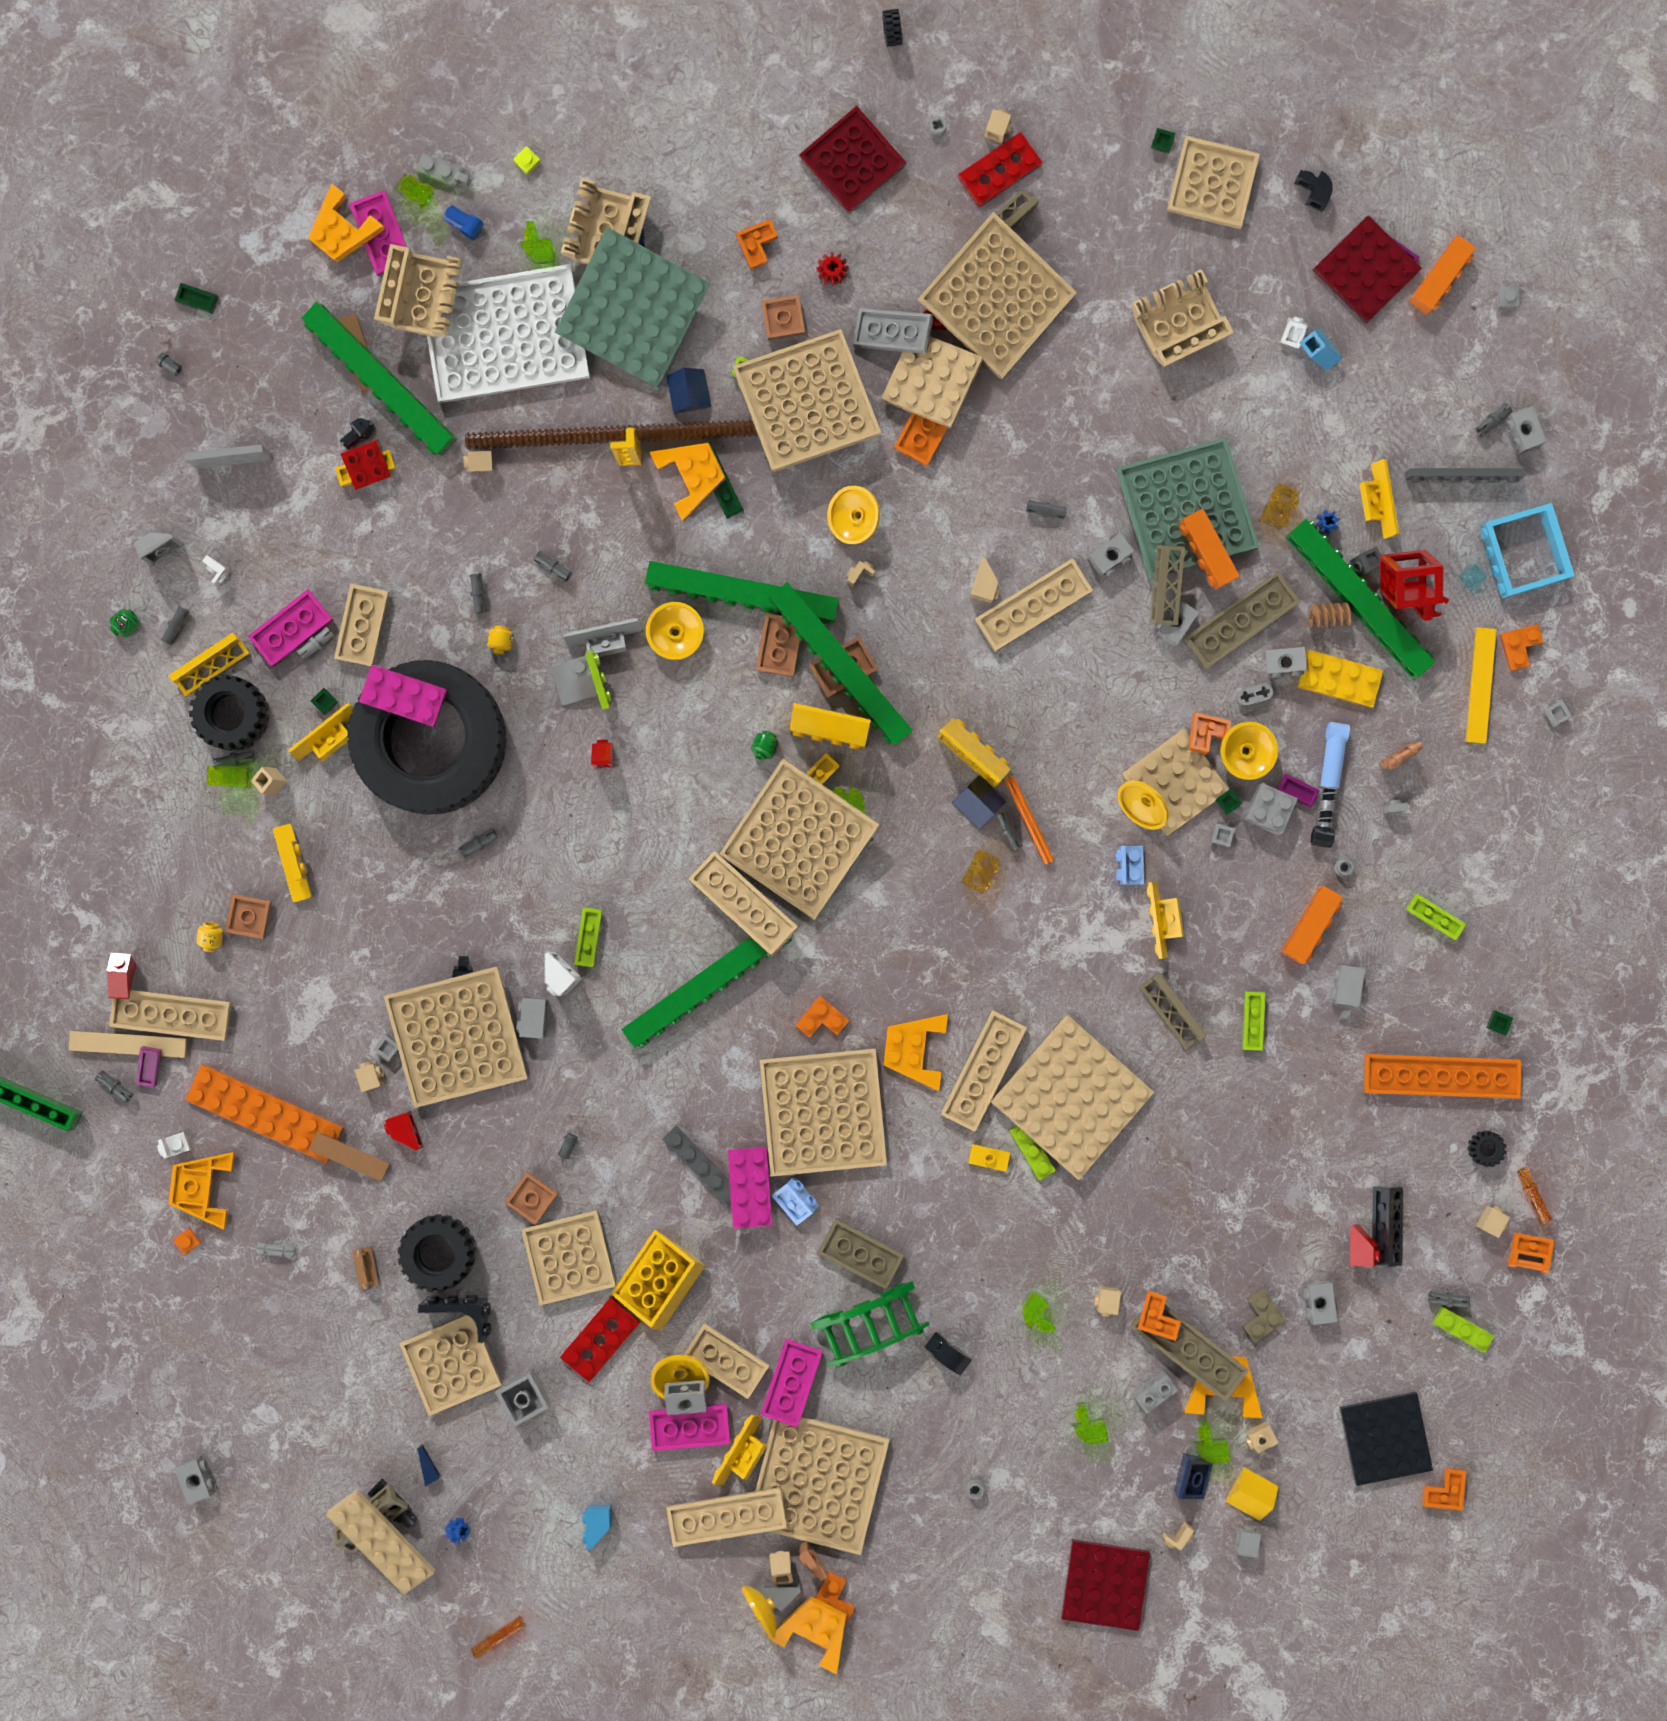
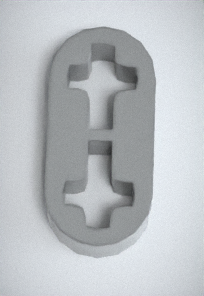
[1236,683,1273,706]

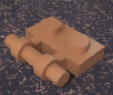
[1379,741,1424,770]

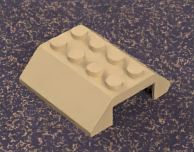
[561,179,651,265]
[374,244,463,337]
[1131,269,1234,367]

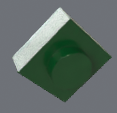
[1151,128,1175,154]
[310,688,339,715]
[1215,788,1243,815]
[1486,1010,1513,1036]

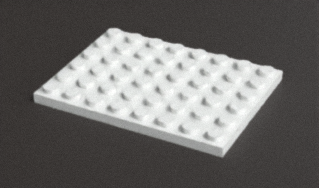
[427,264,590,403]

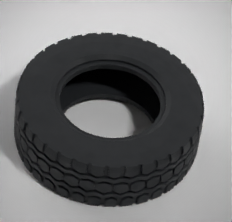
[347,660,506,815]

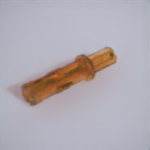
[1517,1167,1553,1224]
[471,1616,526,1658]

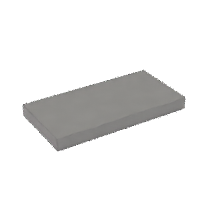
[852,308,933,354]
[185,444,273,469]

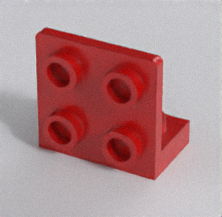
[340,439,391,490]

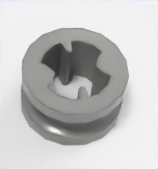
[929,116,947,136]

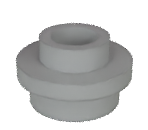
[1334,858,1354,877]
[966,1480,985,1500]

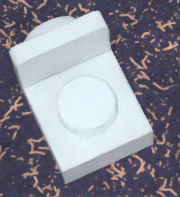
[1280,316,1308,348]
[203,555,231,587]
[157,1131,192,1159]

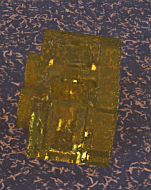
[1259,482,1300,530]
[960,849,1001,894]

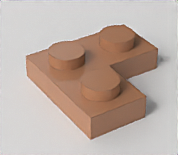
[799,1541,828,1581]

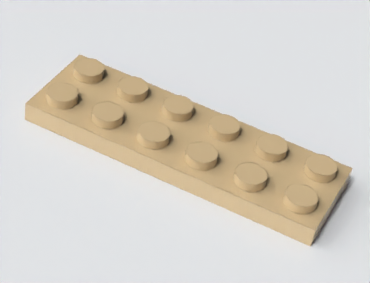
[975,558,1093,652]
[688,851,799,956]
[109,990,232,1041]
[940,1010,1027,1132]
[666,1487,788,1547]
[326,1489,435,1595]

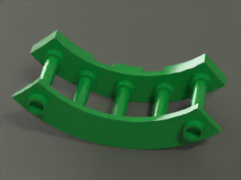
[810,1281,930,1368]

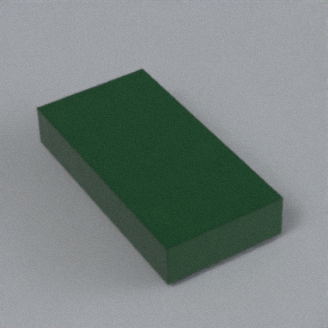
[174,283,218,314]

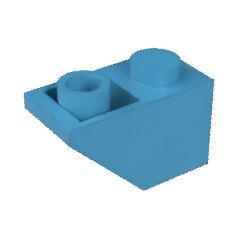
[1299,328,1343,370]
[582,1505,612,1550]

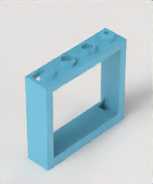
[1480,503,1575,599]

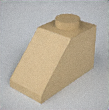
[970,557,1000,603]

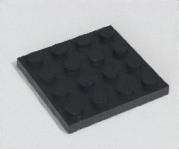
[1339,1392,1433,1486]

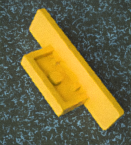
[1359,459,1399,539]
[288,703,353,762]
[273,824,312,902]
[1147,881,1184,959]
[712,1414,767,1486]

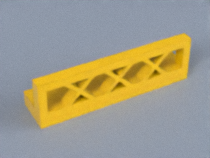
[610,428,641,466]
[168,633,250,697]

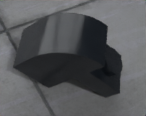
[1294,170,1333,212]
[925,1332,972,1376]

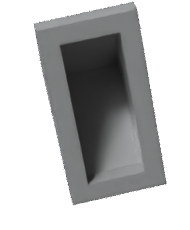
[761,1583,801,1612]

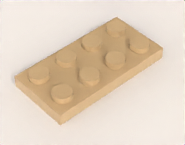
[334,583,390,667]
[683,1322,769,1399]

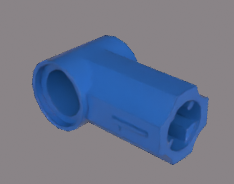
[443,205,485,241]

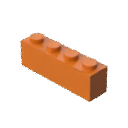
[1408,234,1476,315]
[1179,508,1240,590]
[1281,885,1343,964]

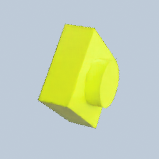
[513,146,541,175]

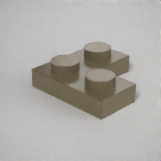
[1242,1287,1286,1343]

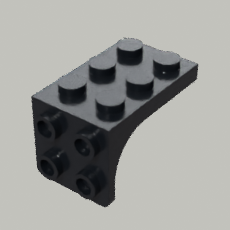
[418,1295,491,1343]

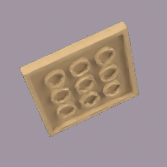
[1167,136,1260,229]
[881,337,983,429]
[1121,729,1229,836]
[521,1209,616,1305]
[399,1314,502,1416]

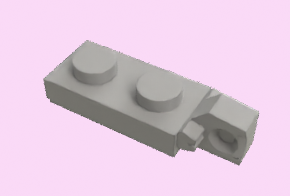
[416,153,471,187]

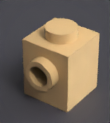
[984,109,1013,143]
[463,451,492,472]
[251,767,287,795]
[354,1061,384,1092]
[1476,1206,1510,1238]
[1094,1286,1121,1317]
[1245,1421,1278,1454]
[770,1551,793,1585]

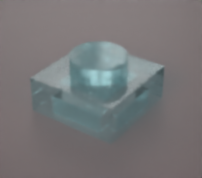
[1459,563,1487,591]

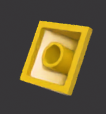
[1225,1467,1278,1521]

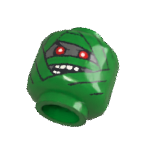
[109,609,140,637]
[751,731,779,761]

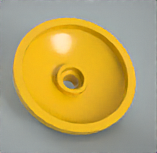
[827,486,880,544]
[646,602,704,660]
[1220,722,1278,780]
[1117,781,1169,830]
[651,1355,709,1400]
[741,1585,776,1640]

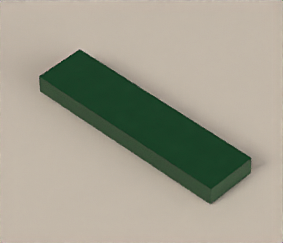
[708,441,744,519]

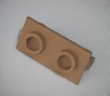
[352,1246,379,1289]

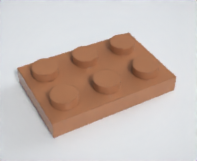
[755,613,800,677]
[809,636,878,698]

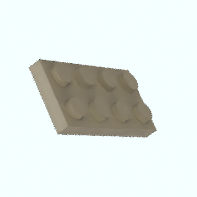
[817,1218,904,1290]

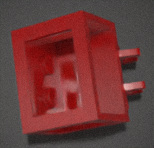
[1380,549,1449,621]

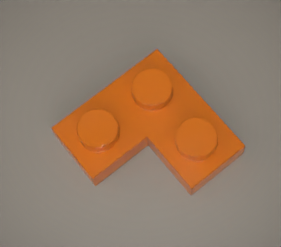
[736,219,778,270]
[1499,624,1544,671]
[1188,712,1231,754]
[795,996,850,1037]
[1137,1290,1181,1341]
[1422,1467,1466,1511]
[815,1571,855,1626]

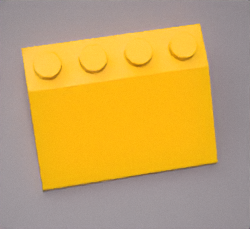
[789,703,871,751]
[937,718,1011,788]
[611,1230,706,1331]

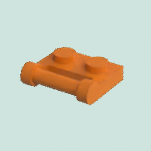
[1507,1232,1554,1274]

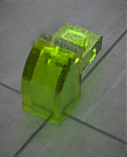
[394,173,434,209]
[520,221,555,264]
[206,766,252,789]
[830,786,865,813]
[1021,1289,1056,1334]
[1072,1402,1109,1444]
[1194,1420,1230,1464]

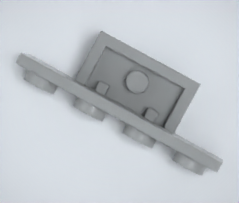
[564,618,642,657]

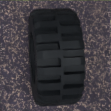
[189,675,269,751]
[398,1214,476,1292]

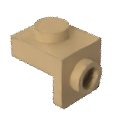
[846,561,876,587]
[1162,1521,1194,1551]

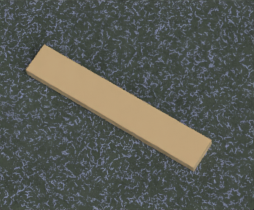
[68,1031,188,1058]

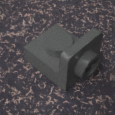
[1350,546,1381,577]

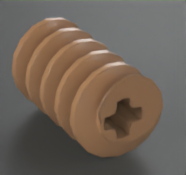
[1308,603,1351,628]

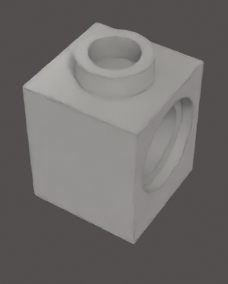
[1235,1525,1261,1558]

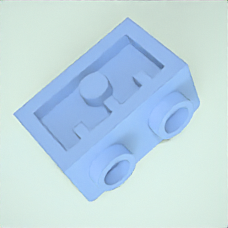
[1116,846,1144,885]
[772,1177,819,1225]

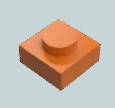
[173,1227,202,1256]

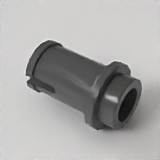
[156,353,182,376]
[558,1133,578,1159]

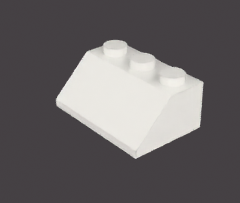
[545,952,583,996]

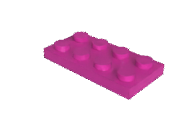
[349,190,407,276]
[248,589,334,667]
[359,665,447,727]
[727,1147,772,1229]
[760,1339,823,1428]
[649,1403,730,1451]

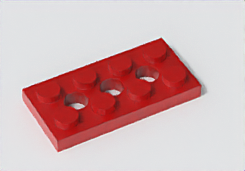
[958,132,1043,208]
[559,1297,640,1382]

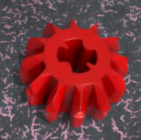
[816,252,849,286]

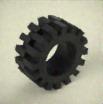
[882,9,902,47]
[1468,1131,1507,1167]

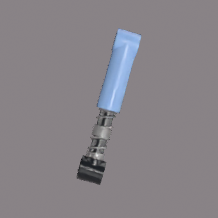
[1310,722,1350,848]

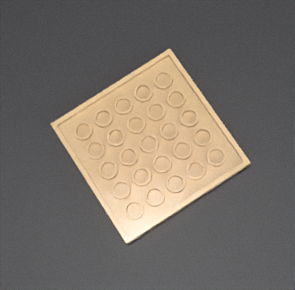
[917,212,1077,379]
[733,329,881,473]
[719,758,880,920]
[384,966,528,1108]
[991,1015,1154,1180]
[760,1048,887,1177]
[755,1416,889,1555]

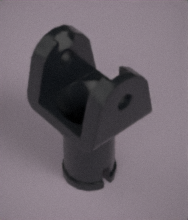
[340,418,375,449]

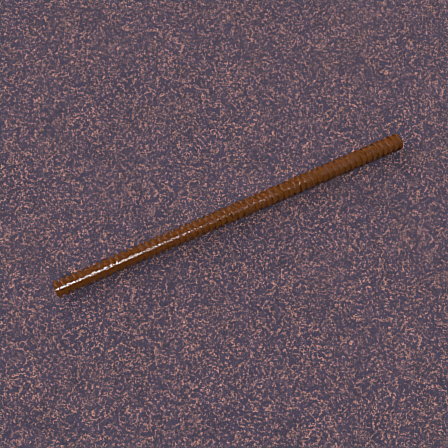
[465,419,758,450]

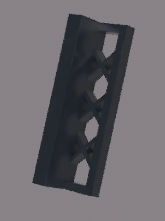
[1372,1186,1403,1267]

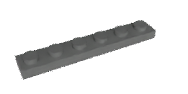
[1405,468,1526,483]
[662,1125,731,1210]

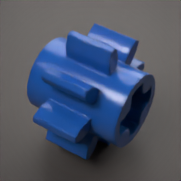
[1315,510,1340,535]
[445,1517,470,1544]

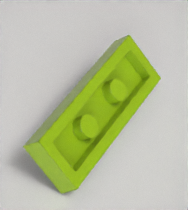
[585,649,612,710]
[1405,893,1466,941]
[574,907,603,967]
[1242,991,1265,1051]
[1009,1125,1056,1181]
[1432,1306,1495,1353]

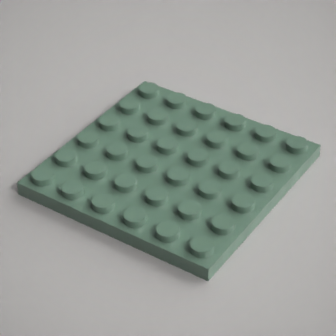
[555,227,710,388]
[1115,437,1259,579]

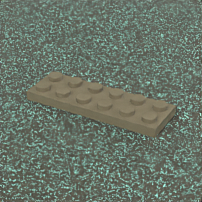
[1184,571,1300,669]
[1130,1305,1249,1402]

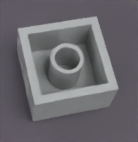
[1242,783,1298,835]
[495,1369,551,1427]

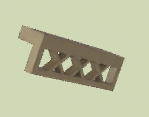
[966,189,1039,242]
[1150,545,1185,625]
[1139,973,1207,1049]
[333,1484,408,1554]

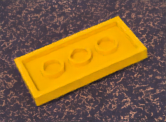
[1298,650,1383,708]

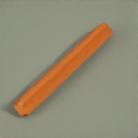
[1004,775,1054,864]

